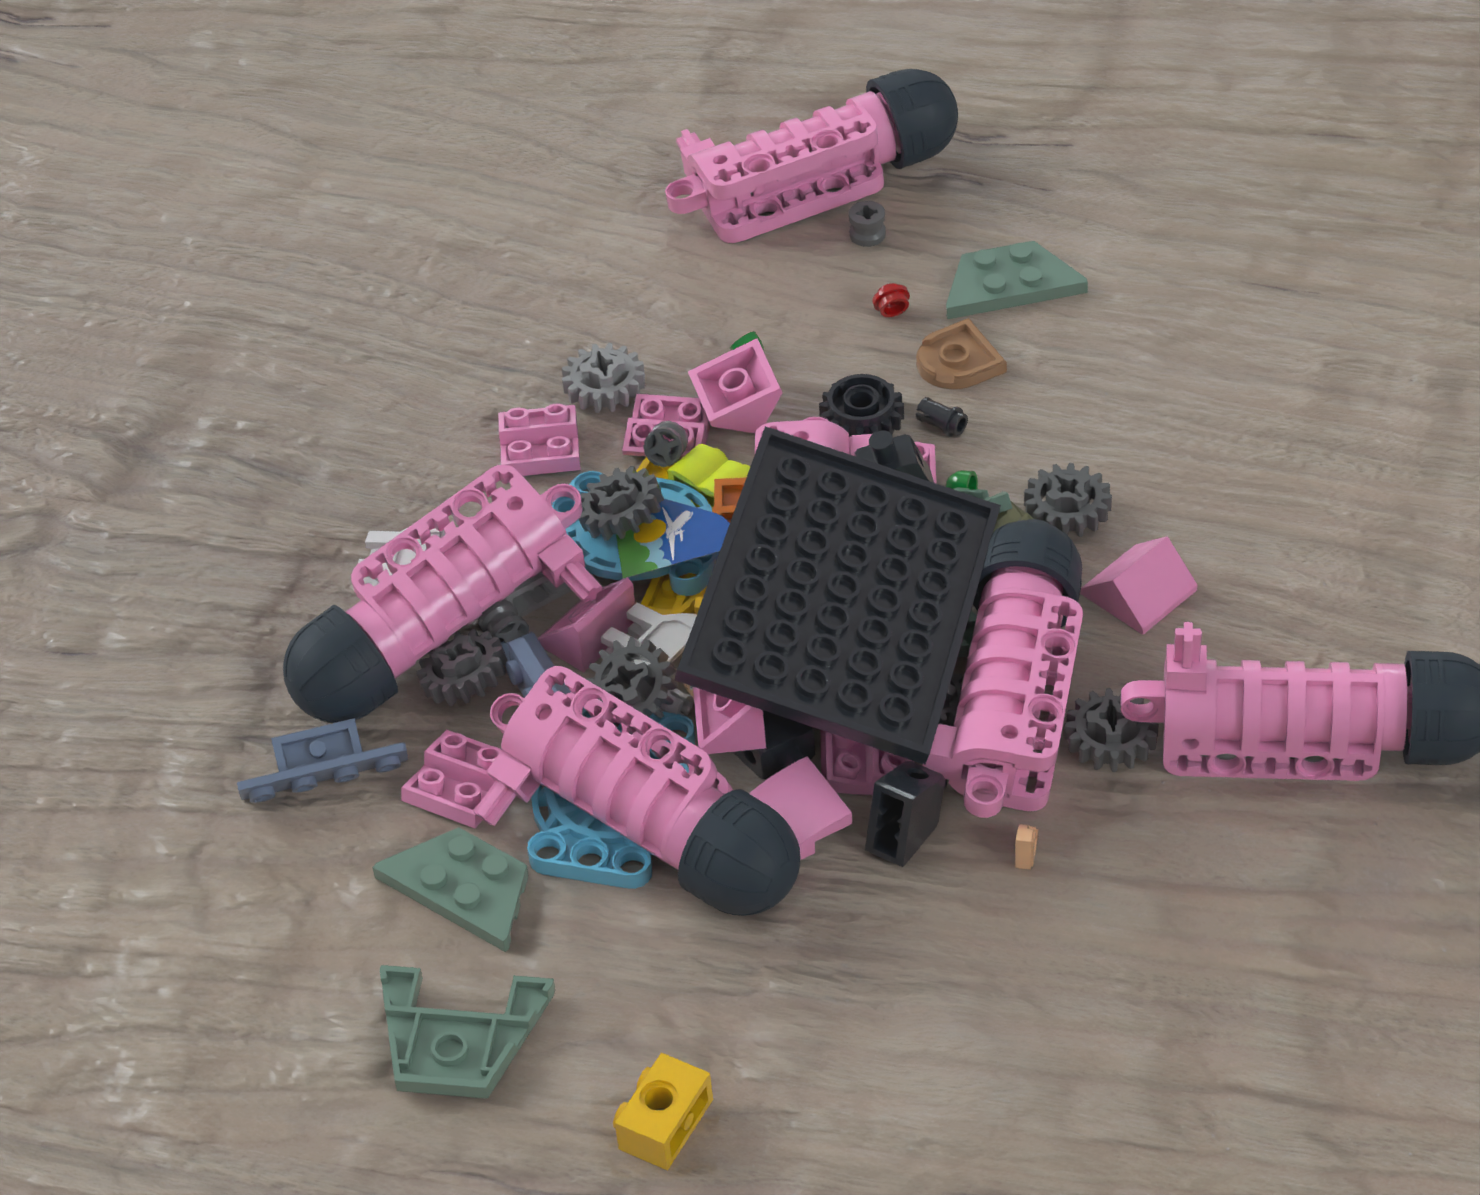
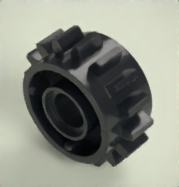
[819,374,904,437]

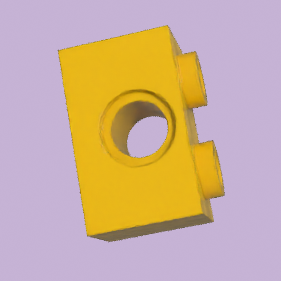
[613,1052,713,1171]

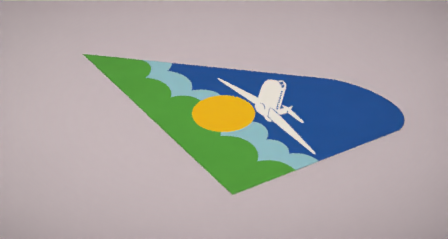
[616,499,730,579]

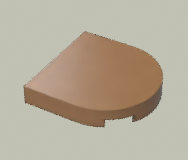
[916,318,1007,389]

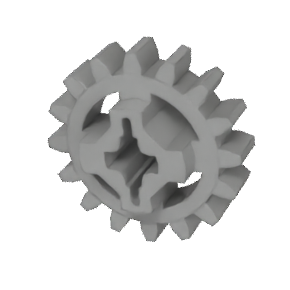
[562,343,645,413]

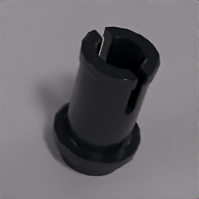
[916,397,968,437]

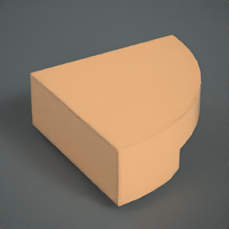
[1015,824,1039,870]

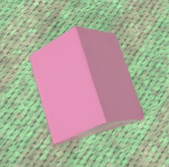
[688,339,782,433]
[1080,536,1197,635]
[537,577,635,672]
[693,687,766,754]

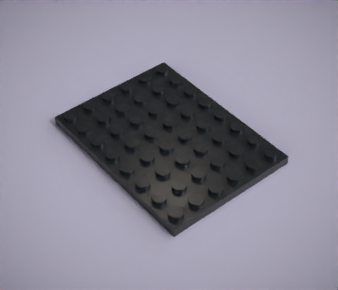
[674,426,1001,765]

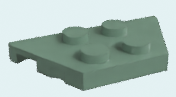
[946,241,1088,319]
[372,827,529,952]

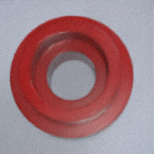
[872,283,910,317]

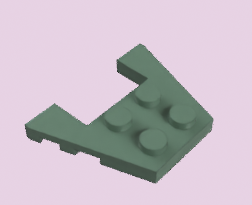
[380,965,555,1099]

